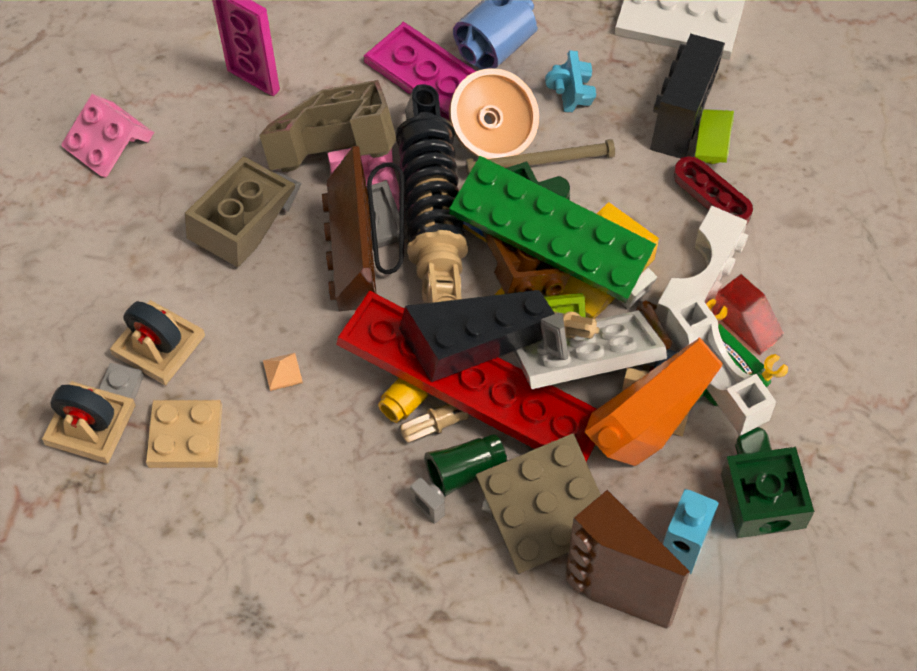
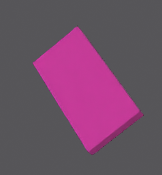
[212,0,280,97]
[364,21,476,121]

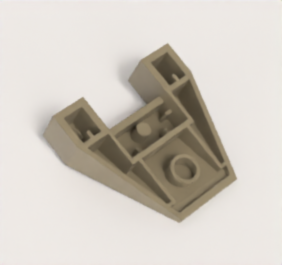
[259,80,396,172]

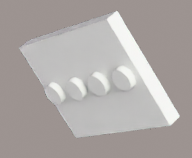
[615,0,745,60]
[513,310,667,389]

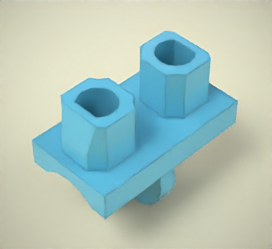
[545,50,596,113]

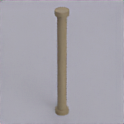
[466,139,615,175]

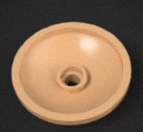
[449,69,539,159]

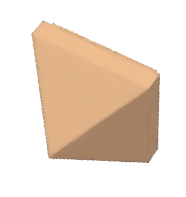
[263,353,303,391]

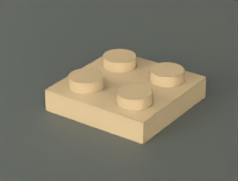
[146,400,223,468]

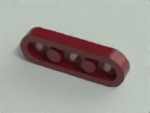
[674,156,753,225]

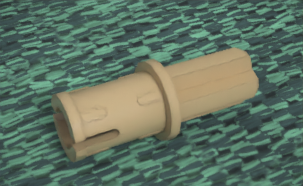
[554,311,600,339]
[400,404,469,443]

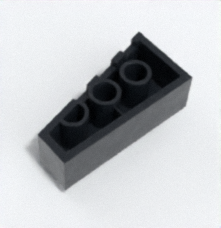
[650,33,725,159]
[399,290,555,382]

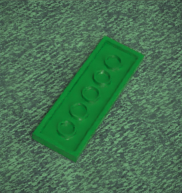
[449,156,656,303]

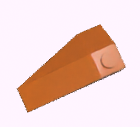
[585,337,723,466]

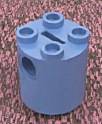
[453,0,538,70]

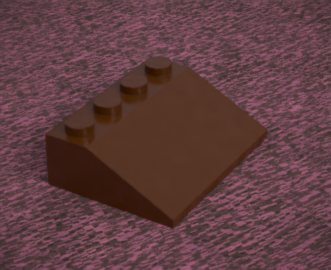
[322,146,377,312]
[565,490,690,629]

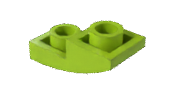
[695,109,734,164]

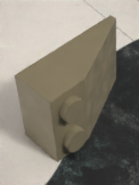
[185,156,295,267]

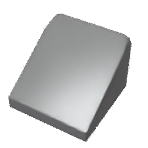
[541,313,568,360]

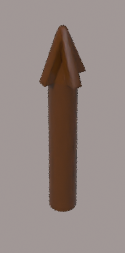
[636,298,672,350]

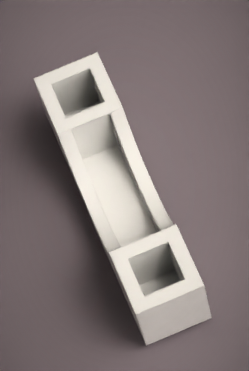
[656,206,749,325]
[665,294,776,436]

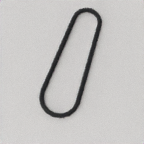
[367,162,404,274]

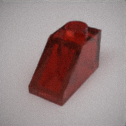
[712,274,784,355]

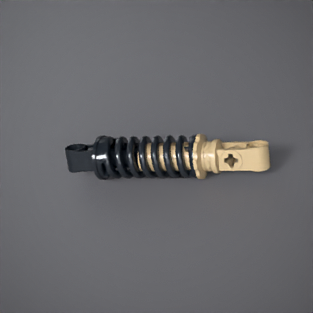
[396,84,468,303]

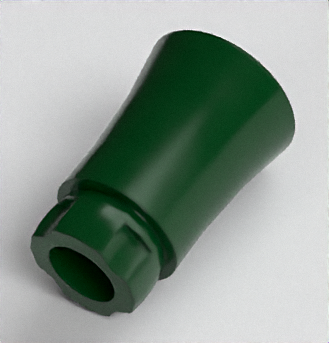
[424,434,507,497]

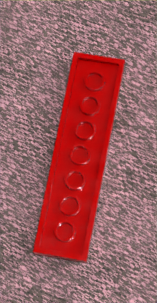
[336,290,597,462]

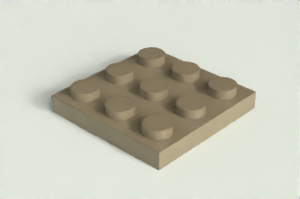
[475,433,601,574]

